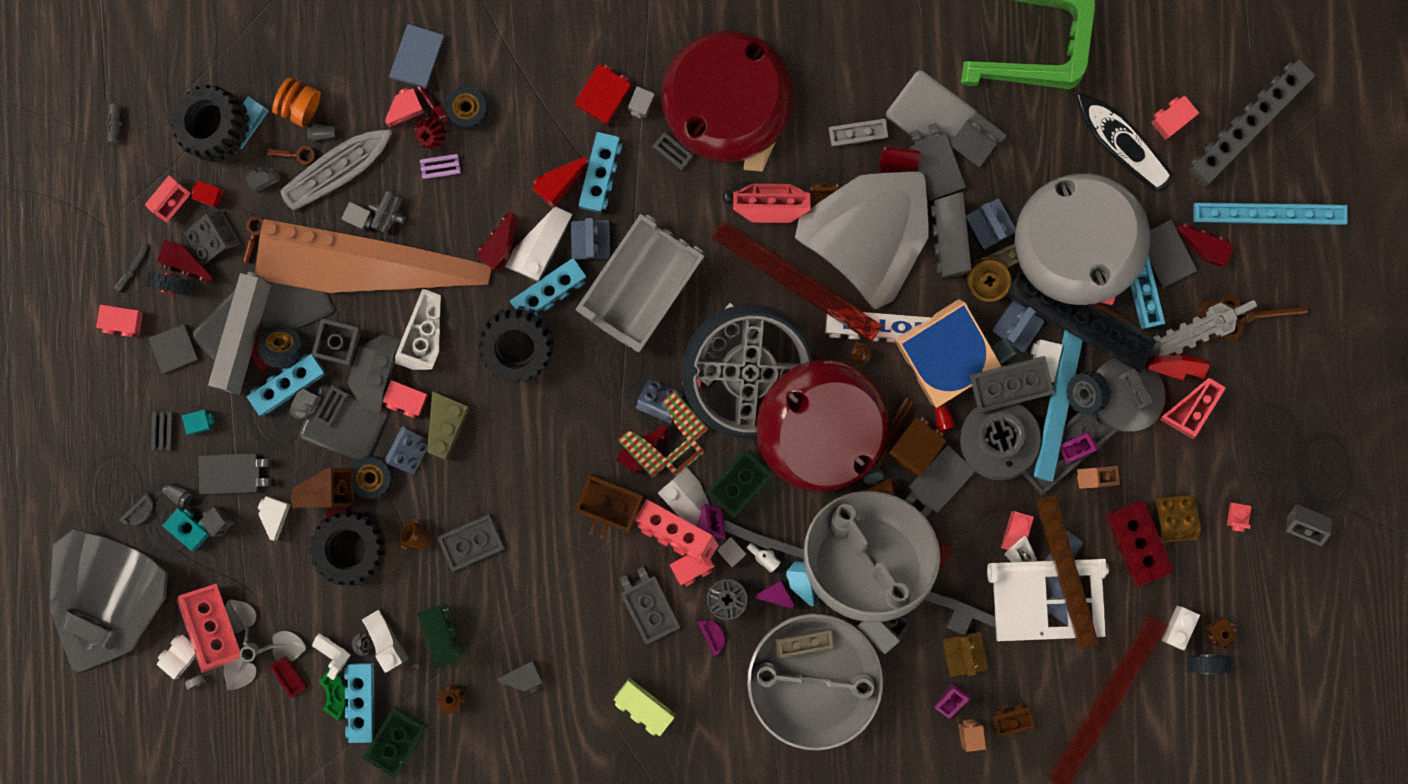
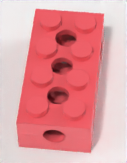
[635,499,718,565]
[177,583,241,673]

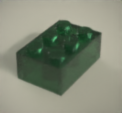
[706,449,773,518]
[417,603,464,668]
[362,706,429,779]

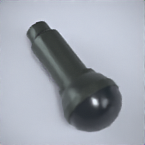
[722,182,748,204]

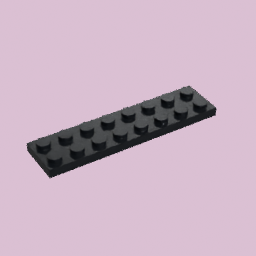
[1005,268,1156,373]

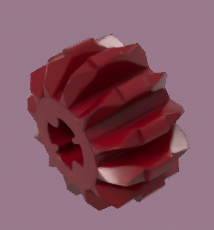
[414,117,447,150]

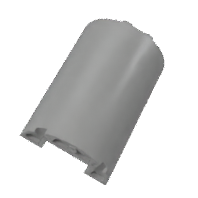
[575,214,704,353]

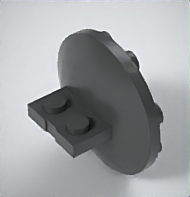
[1096,358,1165,432]

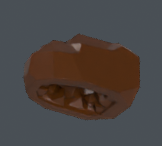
[849,342,872,366]
[867,478,899,498]

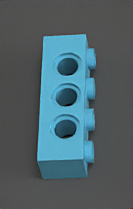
[578,132,622,214]
[1130,256,1165,329]
[510,258,587,316]
[247,353,327,416]
[344,663,375,743]

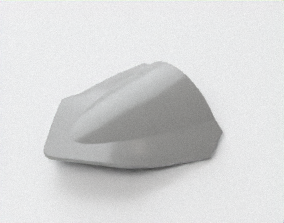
[795,172,928,309]

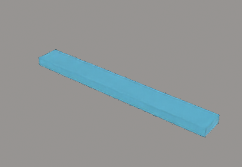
[1194,203,1348,225]
[1034,330,1083,482]

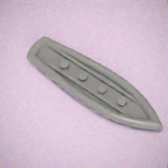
[280,130,392,210]

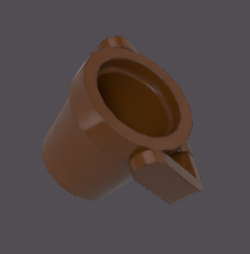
[400,519,432,551]

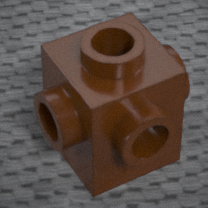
[1205,617,1238,649]
[437,684,465,714]

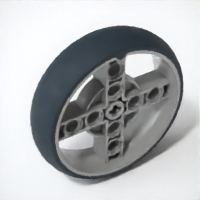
[682,304,815,438]

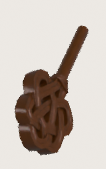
[1194,294,1308,340]

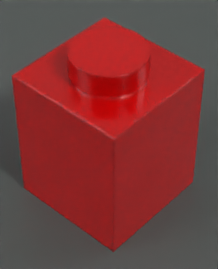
[191,181,224,208]

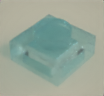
[862,467,884,484]

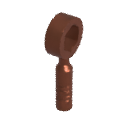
[267,146,316,166]
[242,216,263,263]

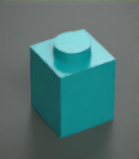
[182,410,215,435]

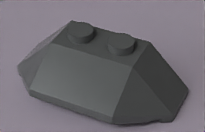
[348,334,402,413]

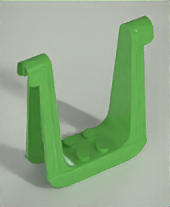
[961,0,1095,90]

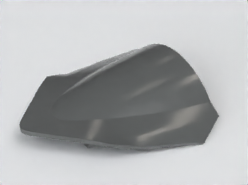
[50,528,168,672]

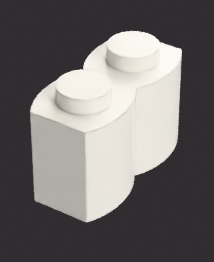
[157,634,196,679]

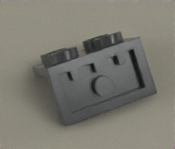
[950,112,1006,167]
[184,210,241,265]

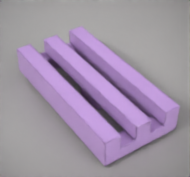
[420,154,461,180]

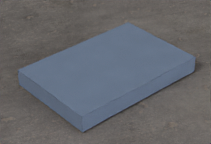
[389,24,444,89]

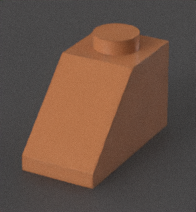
[1077,466,1120,489]

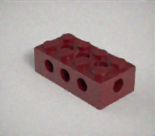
[1104,500,1174,587]

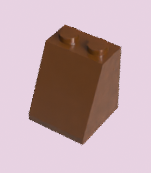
[886,417,946,477]
[291,468,354,508]

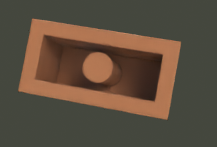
[959,719,986,752]

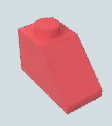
[385,88,424,128]
[1001,511,1033,550]

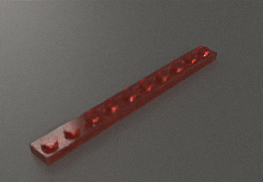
[712,221,883,343]
[1048,616,1167,784]

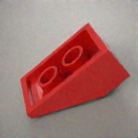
[533,157,589,208]

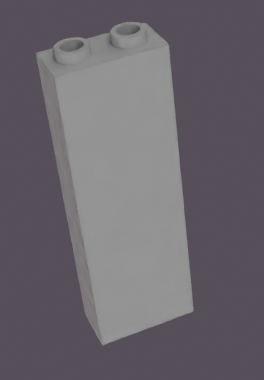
[208,272,271,395]

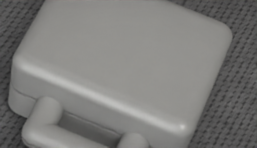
[886,71,977,150]

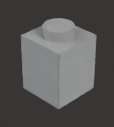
[628,87,655,119]
[341,202,374,231]
[716,537,746,567]

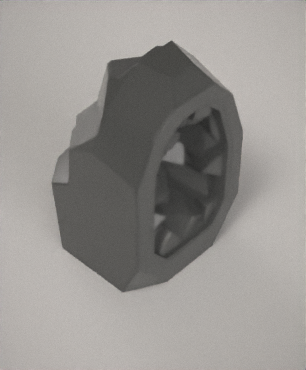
[244,167,280,192]
[290,388,322,420]

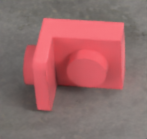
[1227,503,1251,532]

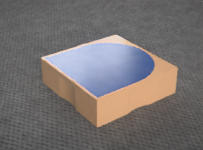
[894,299,1001,408]

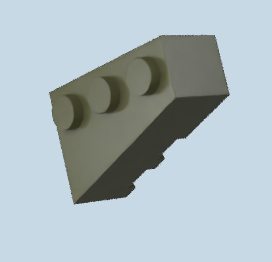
[427,391,470,460]

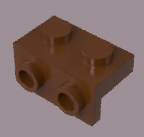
[991,703,1035,738]

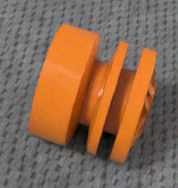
[272,77,321,127]

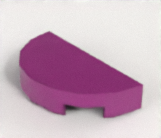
[698,620,725,656]

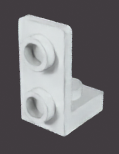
[312,634,351,680]

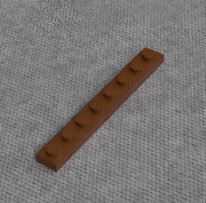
[1035,495,1099,650]

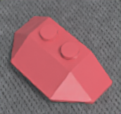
[733,184,810,223]

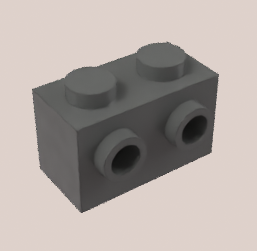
[1286,504,1332,546]

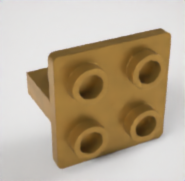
[943,632,988,677]

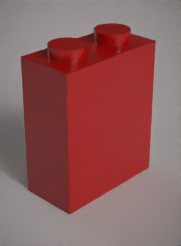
[574,64,631,126]

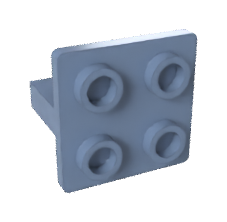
[966,199,1016,249]
[571,218,610,260]
[992,301,1044,352]
[636,380,683,424]
[384,426,428,475]

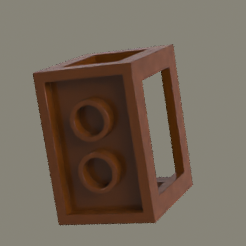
[574,475,644,539]

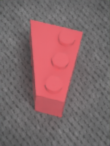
[1160,378,1226,439]

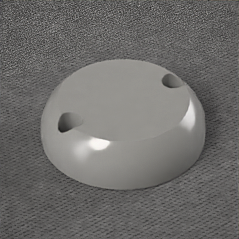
[1014,173,1150,305]
[803,491,940,622]
[747,613,883,750]

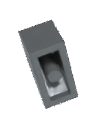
[200,506,235,537]
[498,660,544,692]

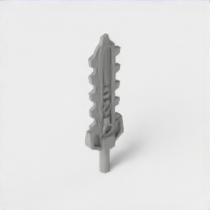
[1148,300,1257,358]

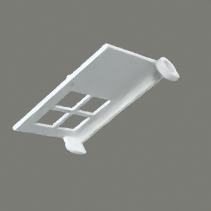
[987,559,1109,641]

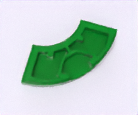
[319,668,347,721]

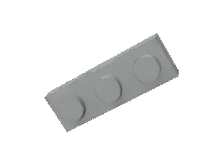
[828,119,888,147]

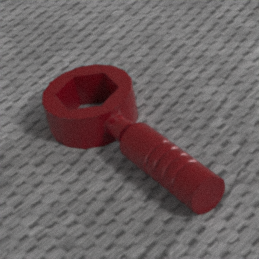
[416,86,448,125]

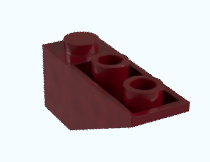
[476,211,518,273]
[1175,224,1234,268]
[157,240,216,283]
[616,425,669,474]

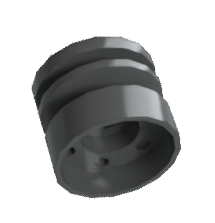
[707,578,747,620]

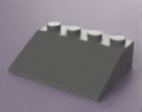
[930,192,971,278]

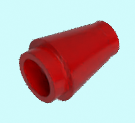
[934,403,955,432]

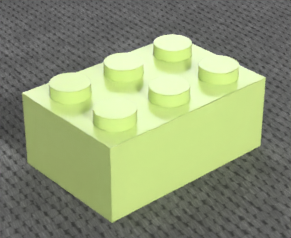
[614,678,675,736]

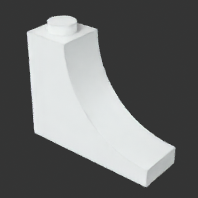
[362,609,409,673]

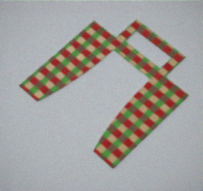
[617,391,708,478]

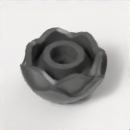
[352,632,373,656]

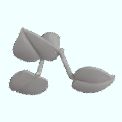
[224,599,306,690]

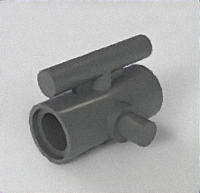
[368,191,406,235]

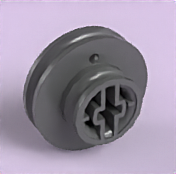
[960,403,1041,480]

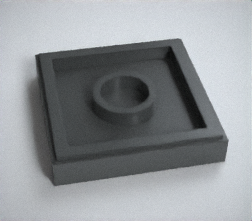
[148,324,199,374]

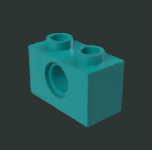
[162,508,210,551]

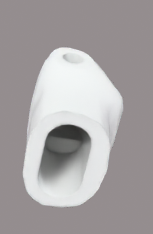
[746,542,781,573]

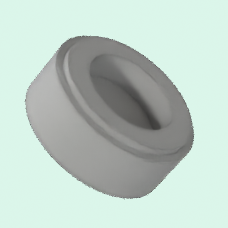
[185,675,206,690]

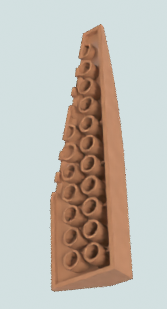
[255,219,492,294]

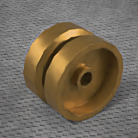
[967,256,1011,302]

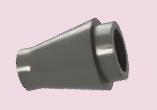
[307,122,335,141]
[162,483,193,508]

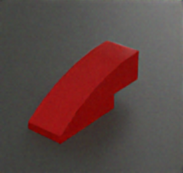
[1146,355,1210,380]

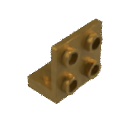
[1155,496,1201,543]

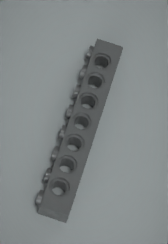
[1189,60,1316,186]

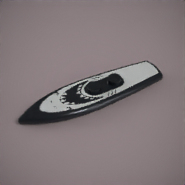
[1076,93,1173,192]

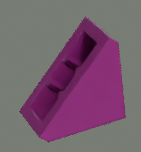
[1060,432,1098,463]
[697,504,726,539]
[755,580,794,609]
[934,683,970,719]

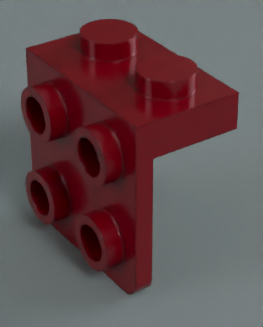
[878,147,921,174]

